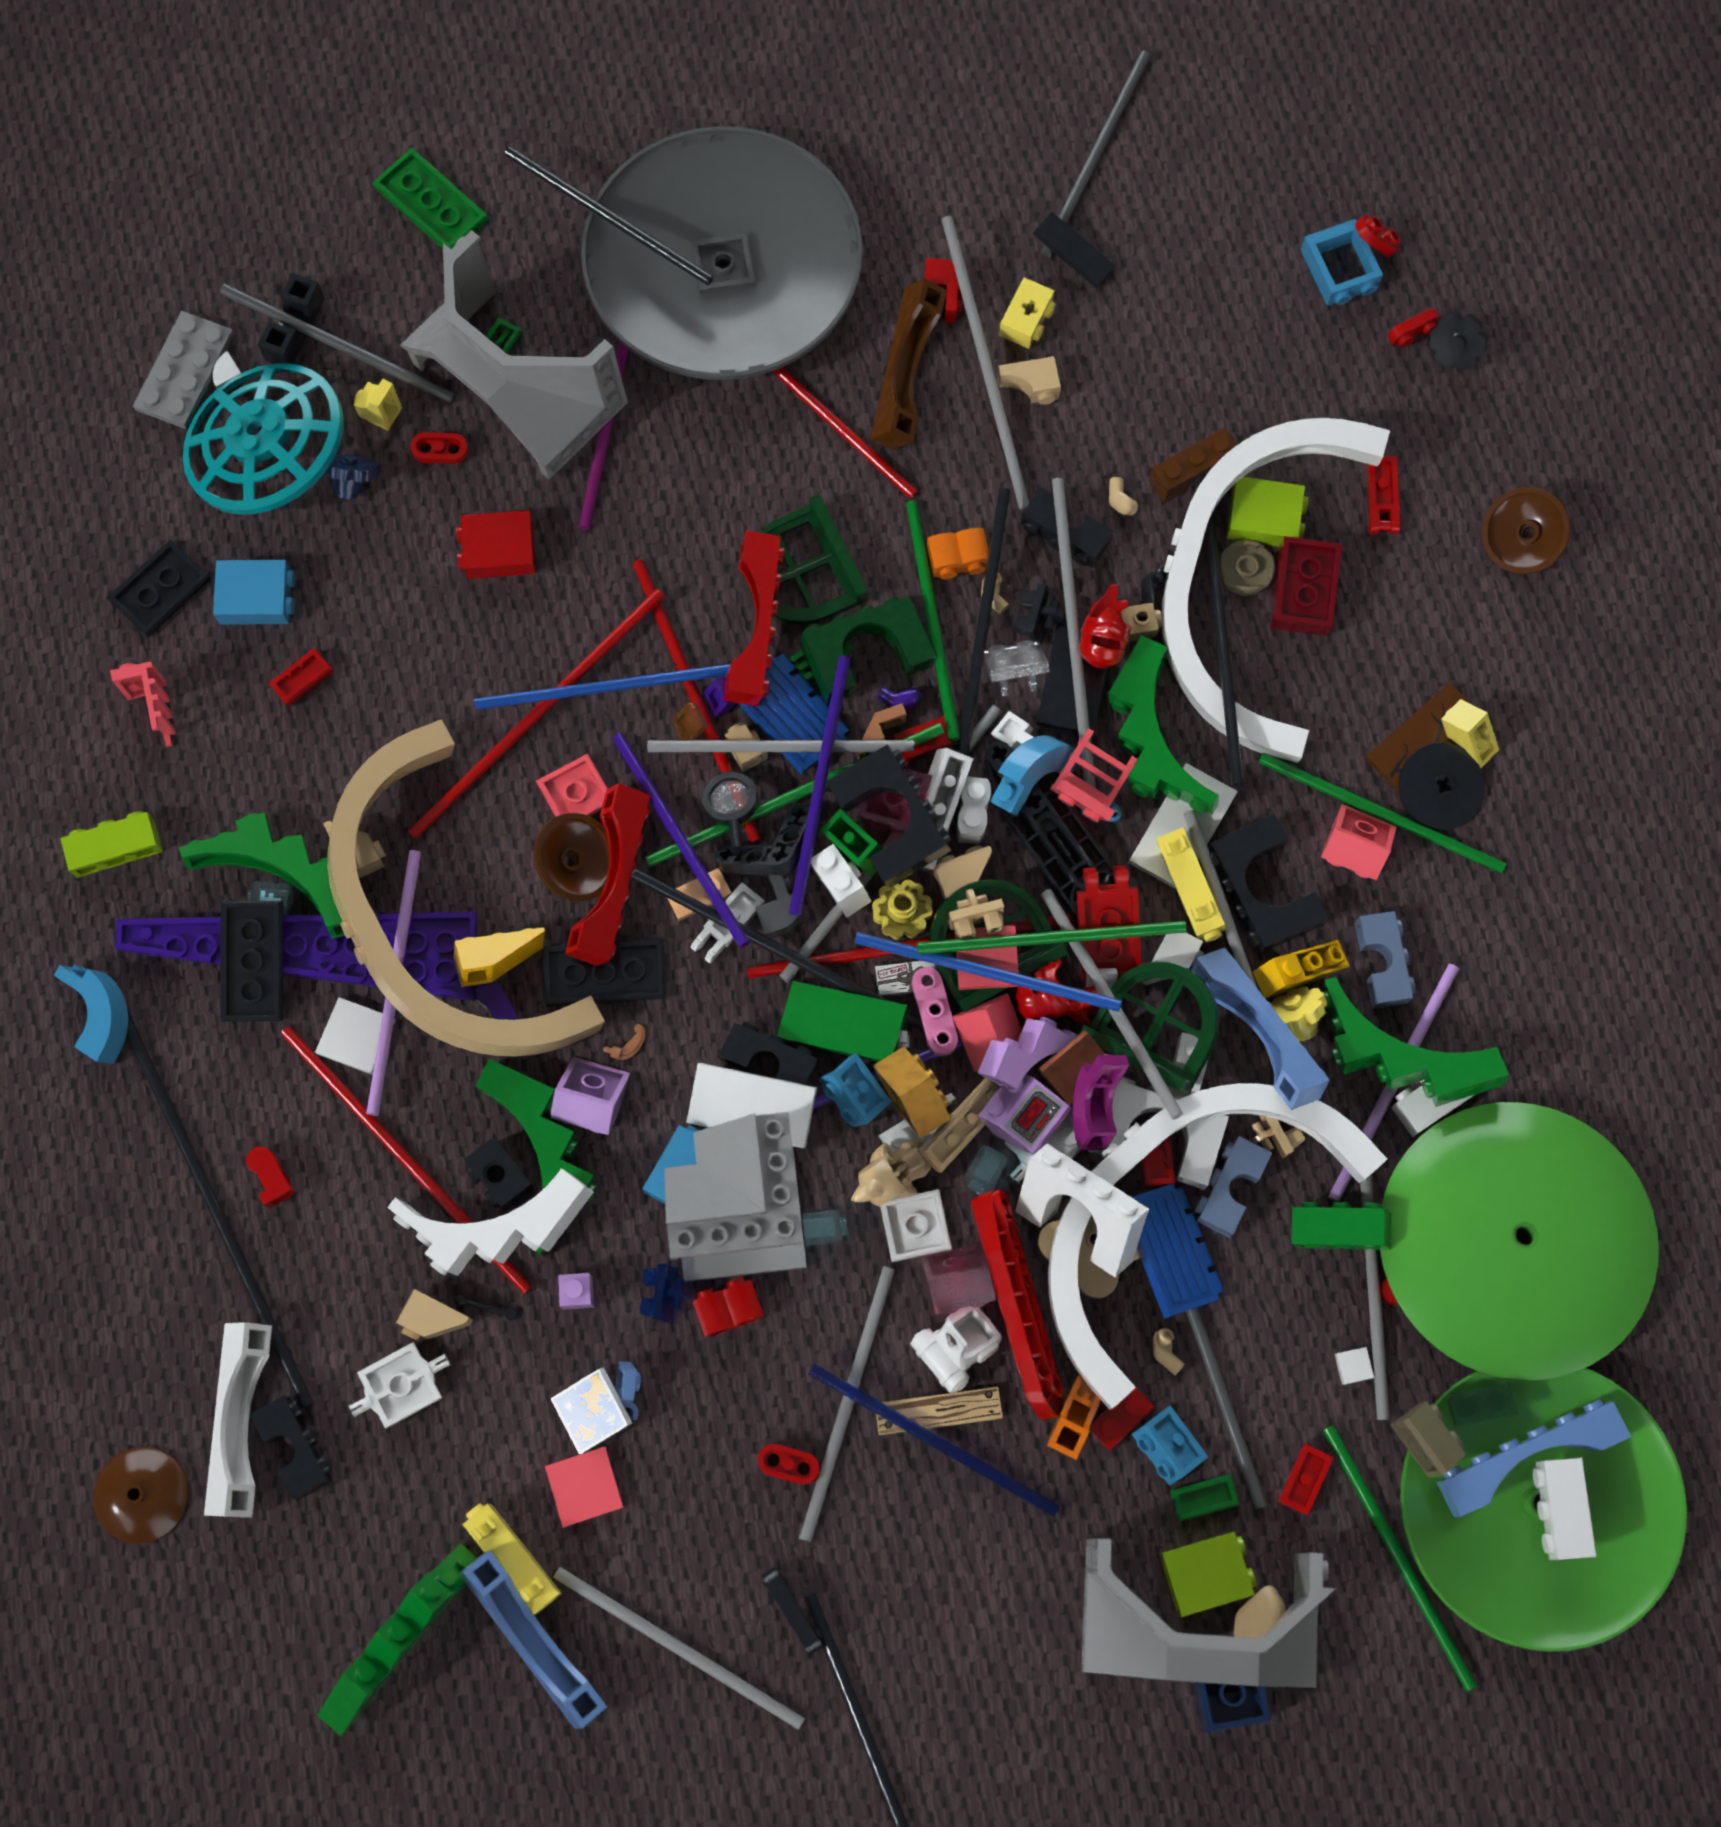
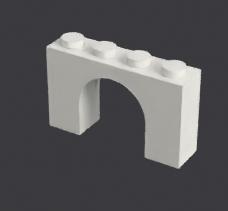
[1089,1077,1229,1190]
[1015,1144,1149,1277]

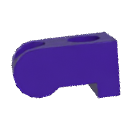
[475,980,519,1020]

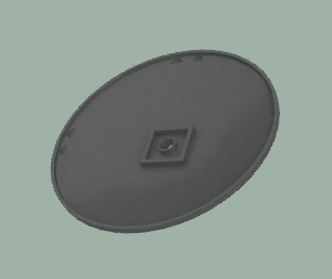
[581,126,862,380]

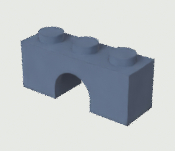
[1354,911,1416,1009]
[1195,1136,1272,1238]

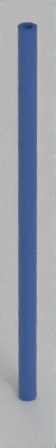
[474,664,730,710]
[855,932,1122,1012]

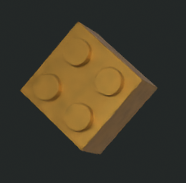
[873,1046,951,1138]

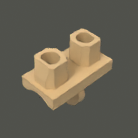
[948,889,1004,939]
[1250,1116,1305,1159]

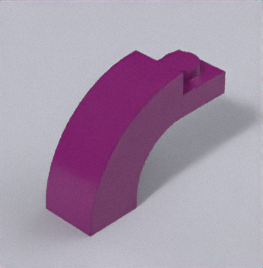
[1073,1054,1129,1151]

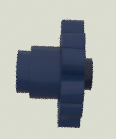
[324,454,379,499]

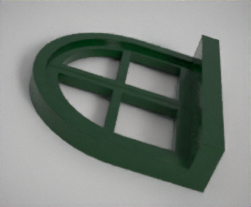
[746,494,868,624]
[929,880,1068,1012]
[1078,962,1219,1094]

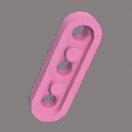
[912,967,958,1056]

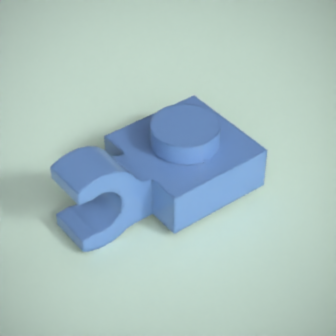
[615,1362,641,1420]

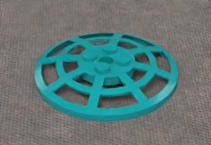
[183,363,344,515]

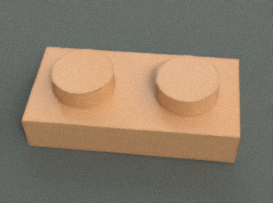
[667,868,732,921]

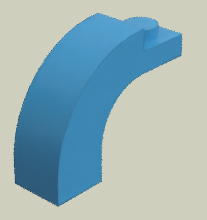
[990,735,1083,816]
[54,964,128,1064]

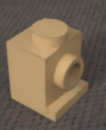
[1120,603,1163,641]
[725,723,768,772]

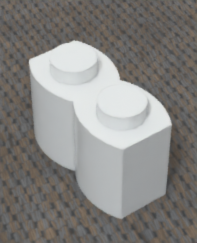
[956,777,991,845]

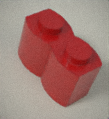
[693,1277,764,1339]

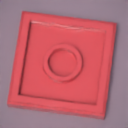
[536,753,608,817]
[955,926,1019,990]
[545,1446,624,1528]

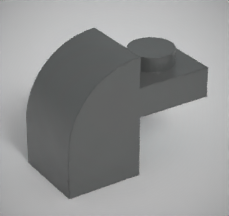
[755,875,803,939]

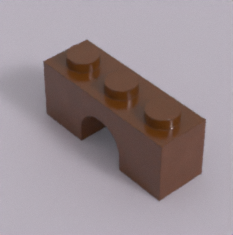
[1149,427,1237,503]

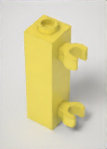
[1156,827,1226,942]
[462,1503,562,1615]

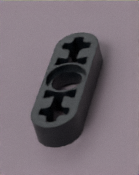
[761,1567,823,1656]

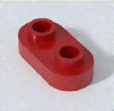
[1355,214,1400,257]
[1387,308,1441,348]
[410,432,469,464]
[758,1444,820,1485]

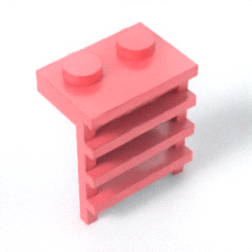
[110,661,176,747]
[1050,728,1138,823]

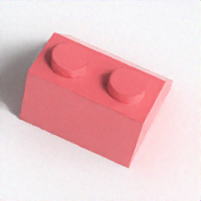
[1321,804,1397,881]

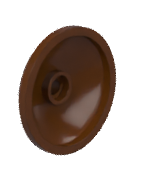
[1482,487,1571,574]
[533,813,609,902]
[93,1447,189,1544]

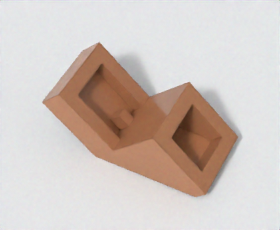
[857,703,906,759]

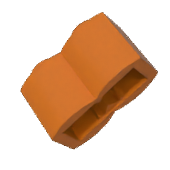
[927,528,989,580]

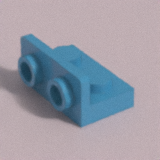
[819,1054,891,1127]
[1132,1406,1208,1485]

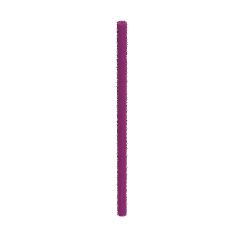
[579,341,628,530]

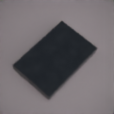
[107,539,211,638]

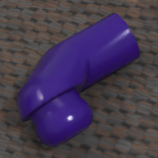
[876,686,922,710]

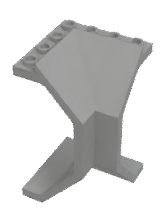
[400,230,628,480]
[664,1112,807,1282]
[1081,1538,1335,1688]

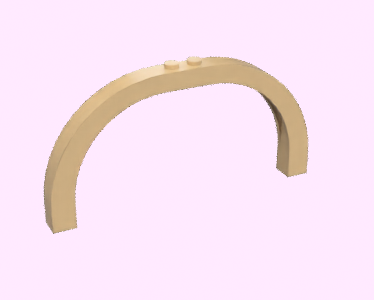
[327,719,605,1056]

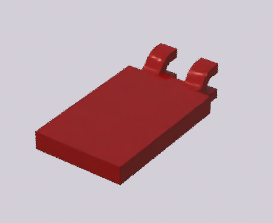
[1076,865,1142,981]

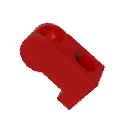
[246,1147,296,1209]

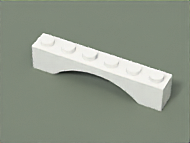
[204,1322,272,1518]

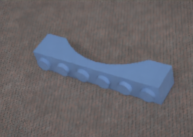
[1191,948,1330,1110]
[1437,1399,1631,1517]
[459,1550,607,1729]

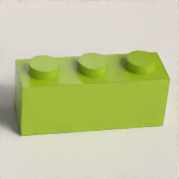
[60,811,163,878]

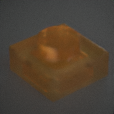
[670,703,708,740]

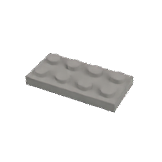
[133,311,234,429]

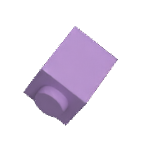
[558,1273,594,1310]

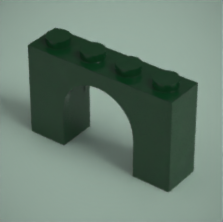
[800,596,936,705]

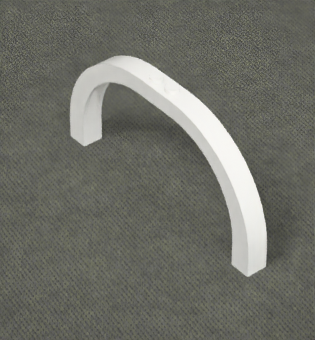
[1162,418,1390,764]
[1048,1083,1387,1410]

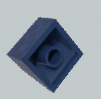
[1195,1682,1272,1733]

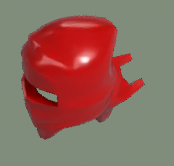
[1079,583,1132,668]
[1016,959,1098,1028]

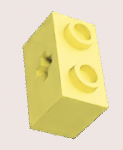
[999,278,1056,349]

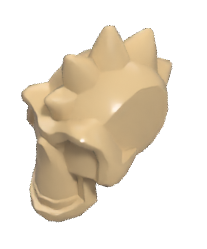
[851,1140,931,1207]

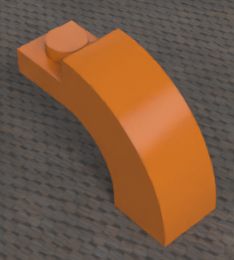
[1047,1373,1101,1460]

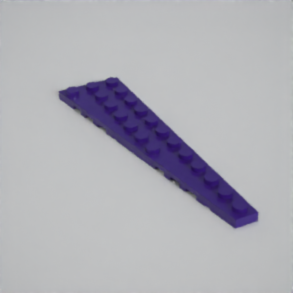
[115,912,477,1002]

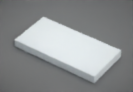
[1128,763,1238,889]
[686,1063,817,1148]

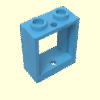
[1300,219,1383,306]

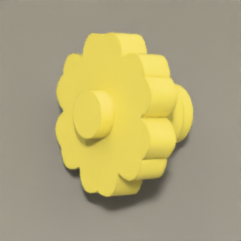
[872,879,933,940]
[1270,987,1327,1041]

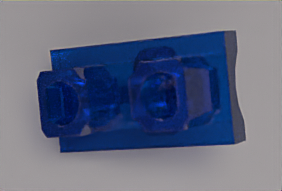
[640,1263,692,1324]

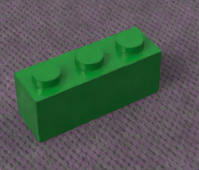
[1291,1202,1391,1250]

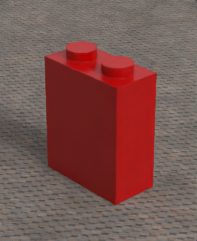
[456,510,536,579]

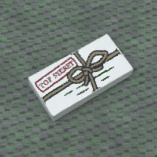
[875,961,936,997]

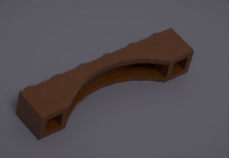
[871,278,947,450]

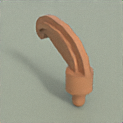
[603,1024,645,1060]

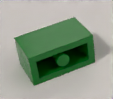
[820,809,884,877]

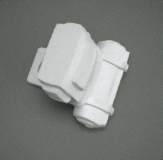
[910,1303,1002,1394]

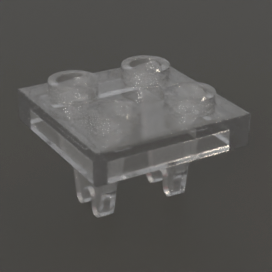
[983,640,1050,697]

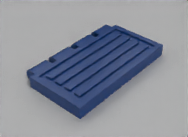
[738,654,851,775]
[1131,1184,1224,1319]

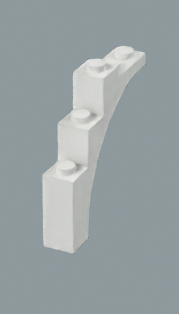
[388,1168,594,1276]

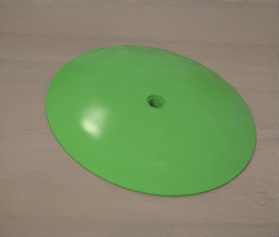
[1380,1102,1659,1380]
[1400,1368,1687,1651]

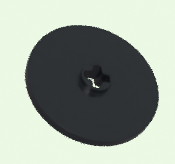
[1398,742,1485,830]

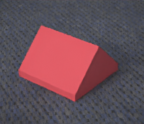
[952,993,1022,1072]

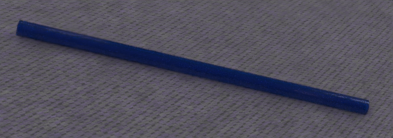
[808,1363,1060,1517]

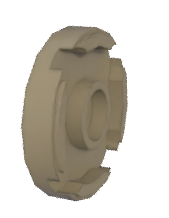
[1219,539,1276,596]

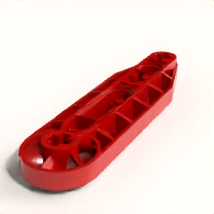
[971,1189,1063,1421]

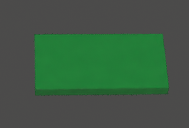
[372,147,489,249]
[777,981,908,1062]

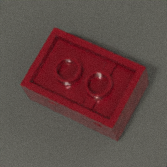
[1270,536,1342,636]

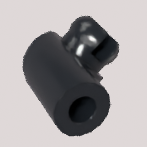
[1141,567,1169,607]

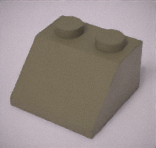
[1390,1401,1466,1478]

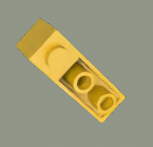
[454,927,545,987]
[1253,940,1350,999]

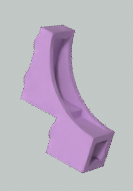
[978,1017,1078,1089]

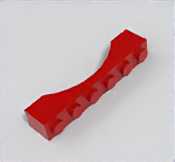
[723,530,784,707]
[565,783,650,966]

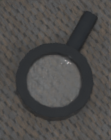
[702,772,759,852]

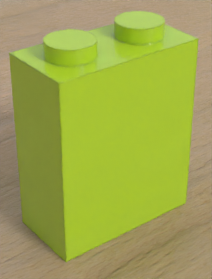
[1226,477,1308,547]
[1159,1532,1257,1617]

